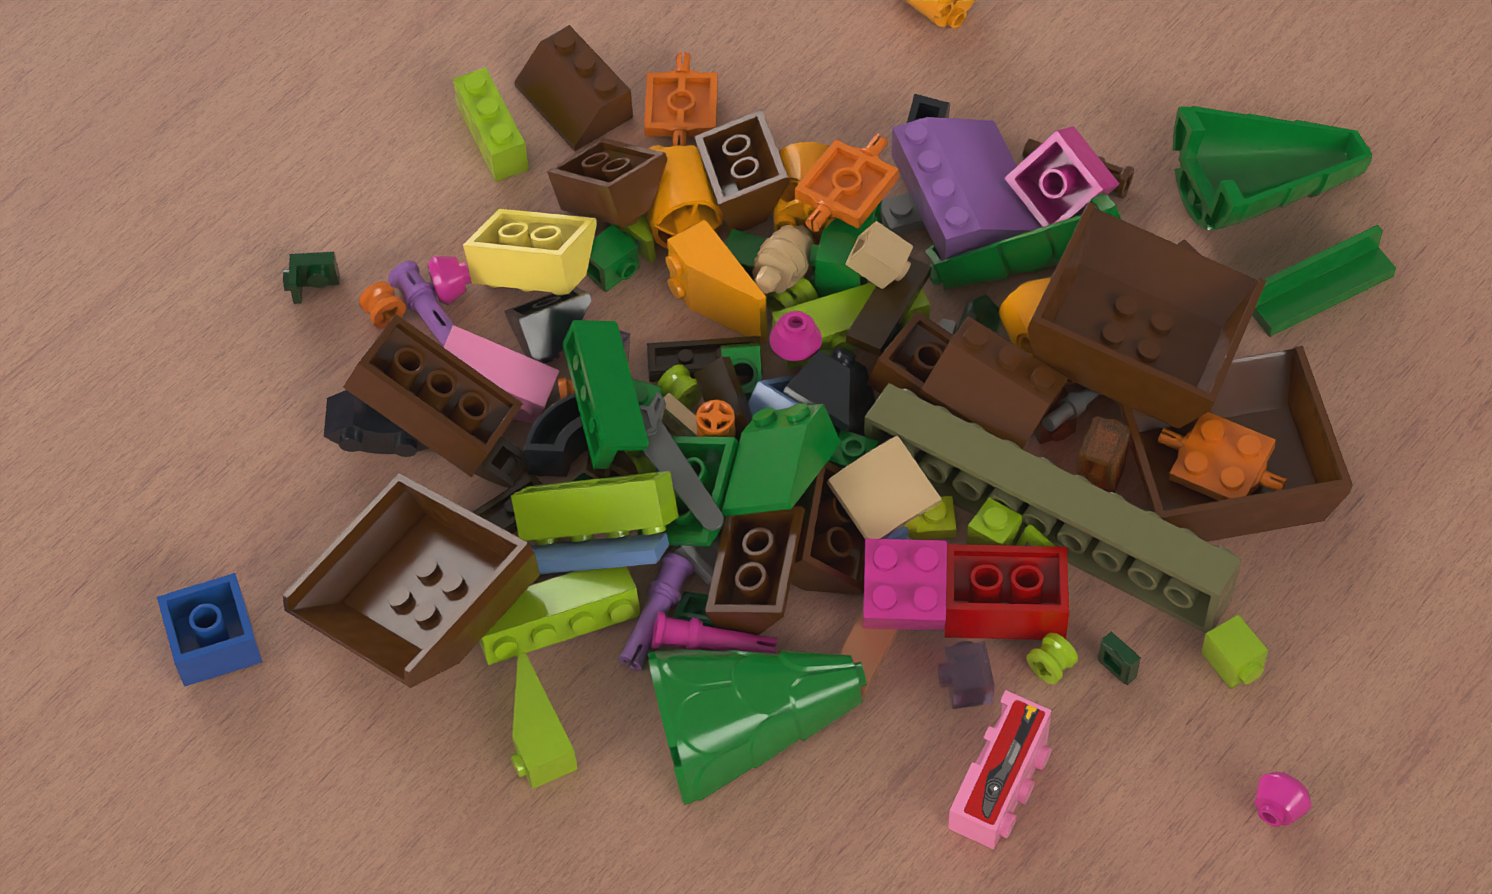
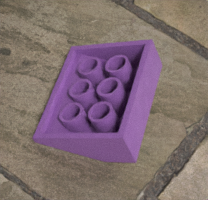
[891,117,1042,260]

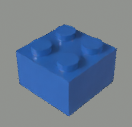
[157,573,263,687]

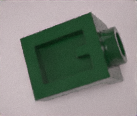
[283,251,340,304]

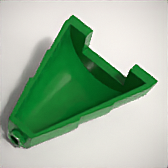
[1173,106,1373,230]
[925,192,1121,290]
[648,649,867,805]

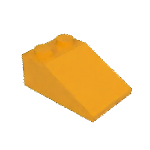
[665,220,767,344]

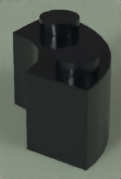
[324,390,429,457]
[524,393,589,477]

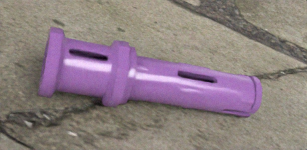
[388,260,455,347]
[618,553,695,671]

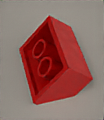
[944,544,1069,640]

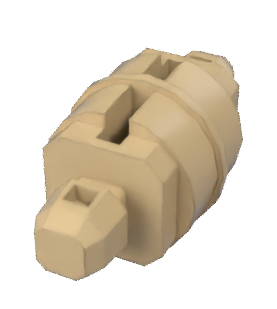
[752,225,815,294]

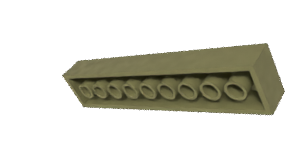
[864,383,1242,633]

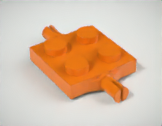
[644,52,718,146]
[795,134,899,231]
[1158,412,1288,501]

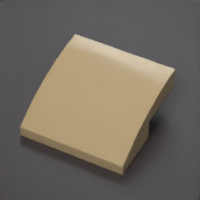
[827,435,942,539]

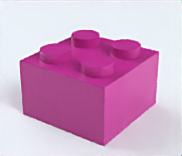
[1004,126,1119,227]
[863,538,947,631]

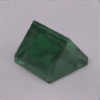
[956,294,1001,333]

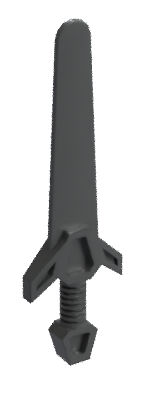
[639,391,724,531]

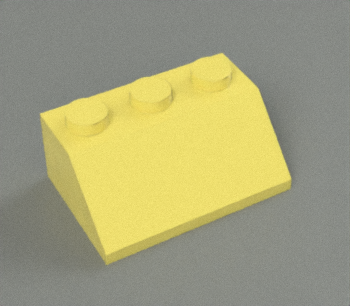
[463,209,597,295]

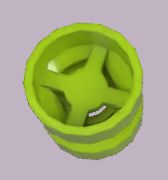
[766,277,818,313]

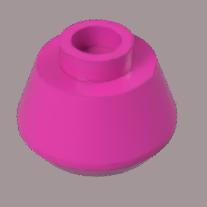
[427,255,472,305]
[770,311,822,361]
[1255,772,1311,827]

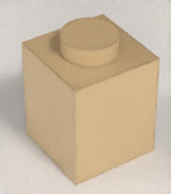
[845,221,913,289]

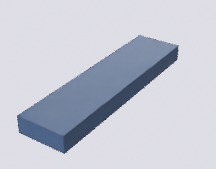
[530,532,669,574]

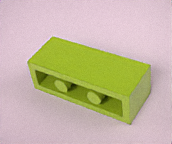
[453,67,529,182]

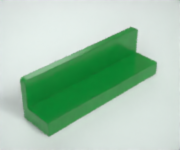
[1252,225,1396,337]
[563,320,649,469]

